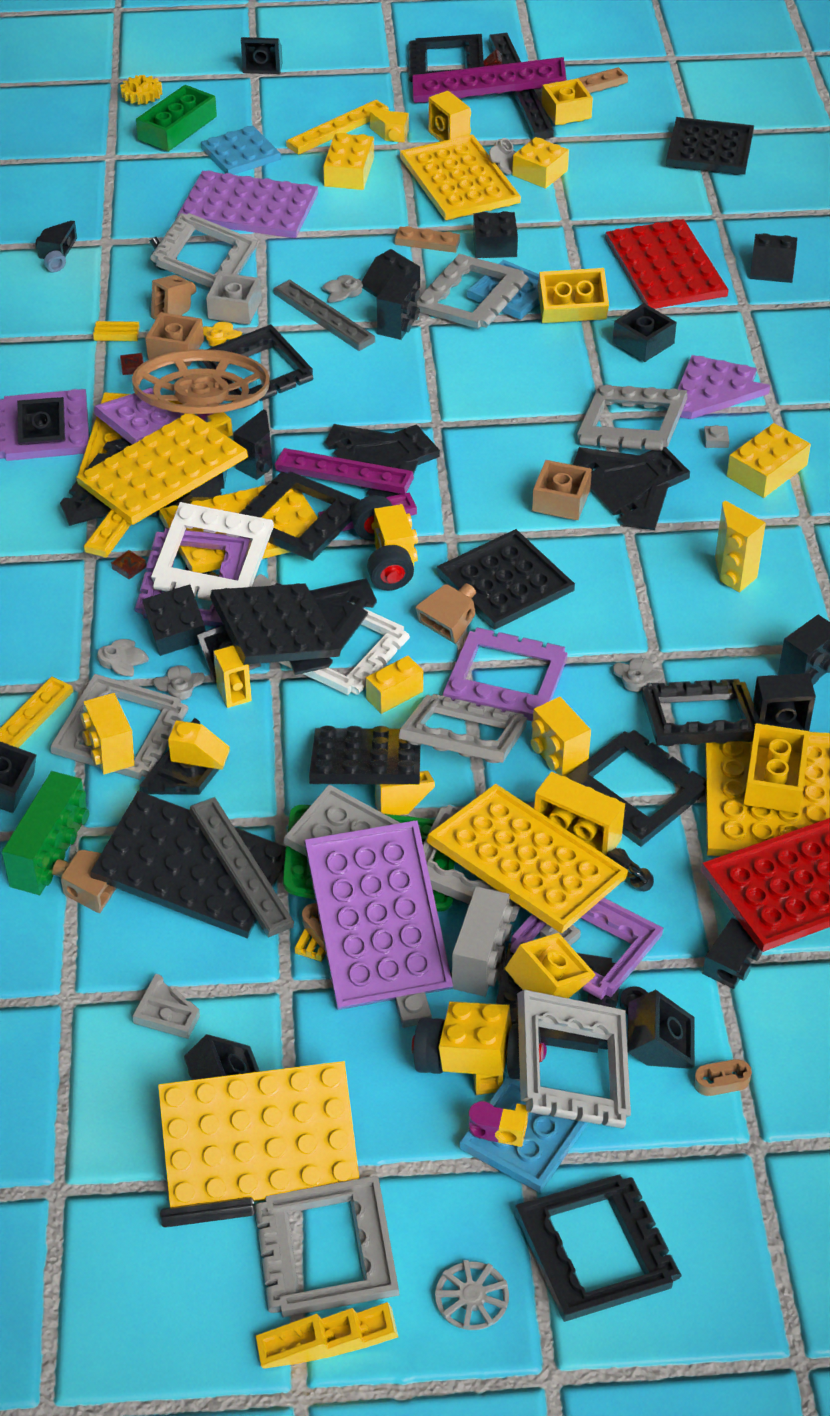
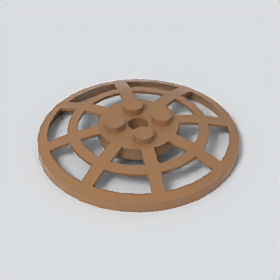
[132,349,270,414]

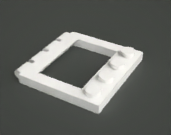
[151,502,274,601]
[279,603,410,695]

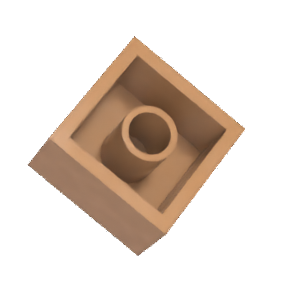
[146,312,204,366]
[532,460,592,520]

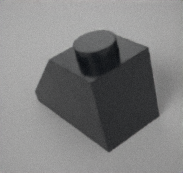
[35,220,77,259]

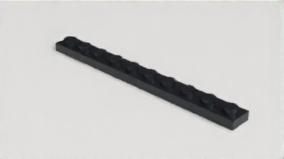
[489,33,554,140]

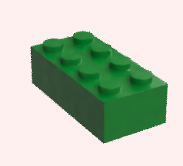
[136,85,217,152]
[2,771,89,895]

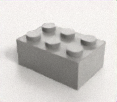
[452,886,513,997]

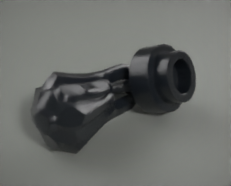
[607,848,654,892]

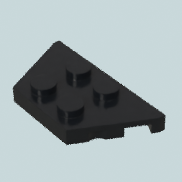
[139,718,228,795]

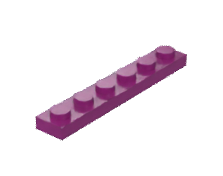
[275,448,414,494]

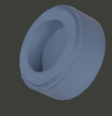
[44,251,66,272]

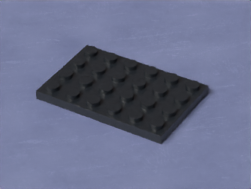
[91,791,286,939]

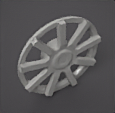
[435,1260,509,1330]

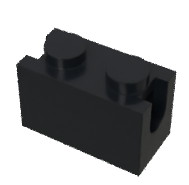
[703,918,762,989]

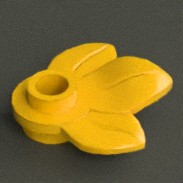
[203,322,243,346]

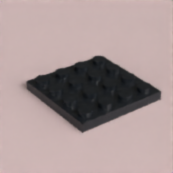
[666,117,754,175]
[437,529,575,630]
[210,583,341,665]
[309,726,421,785]

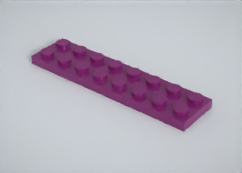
[413,57,567,103]

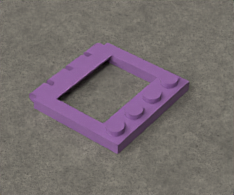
[0,389,89,461]
[135,528,252,627]
[443,627,568,721]
[510,898,663,999]

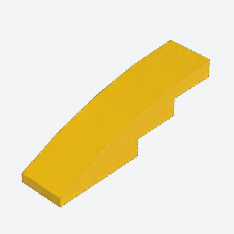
[256,1302,398,1369]

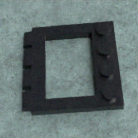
[408,34,484,82]
[196,324,314,408]
[239,471,360,561]
[642,679,761,746]
[566,730,706,847]
[496,943,620,1053]
[514,1174,682,1322]

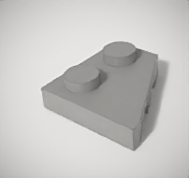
[133,974,200,1039]

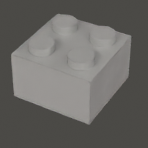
[206,272,262,325]

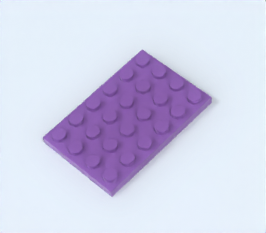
[177,171,318,238]
[304,820,453,1010]

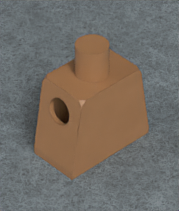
[151,275,196,320]
[415,583,476,644]
[53,850,116,913]

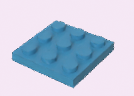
[201,126,281,175]
[467,260,539,320]
[460,1076,588,1193]

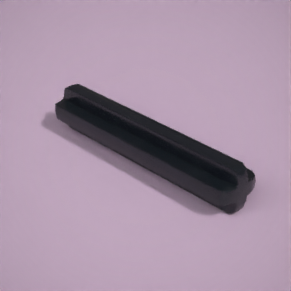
[160,1197,255,1227]

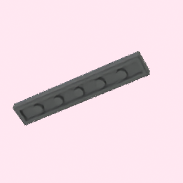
[274,279,375,351]
[190,797,294,938]

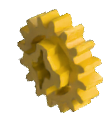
[120,75,163,105]

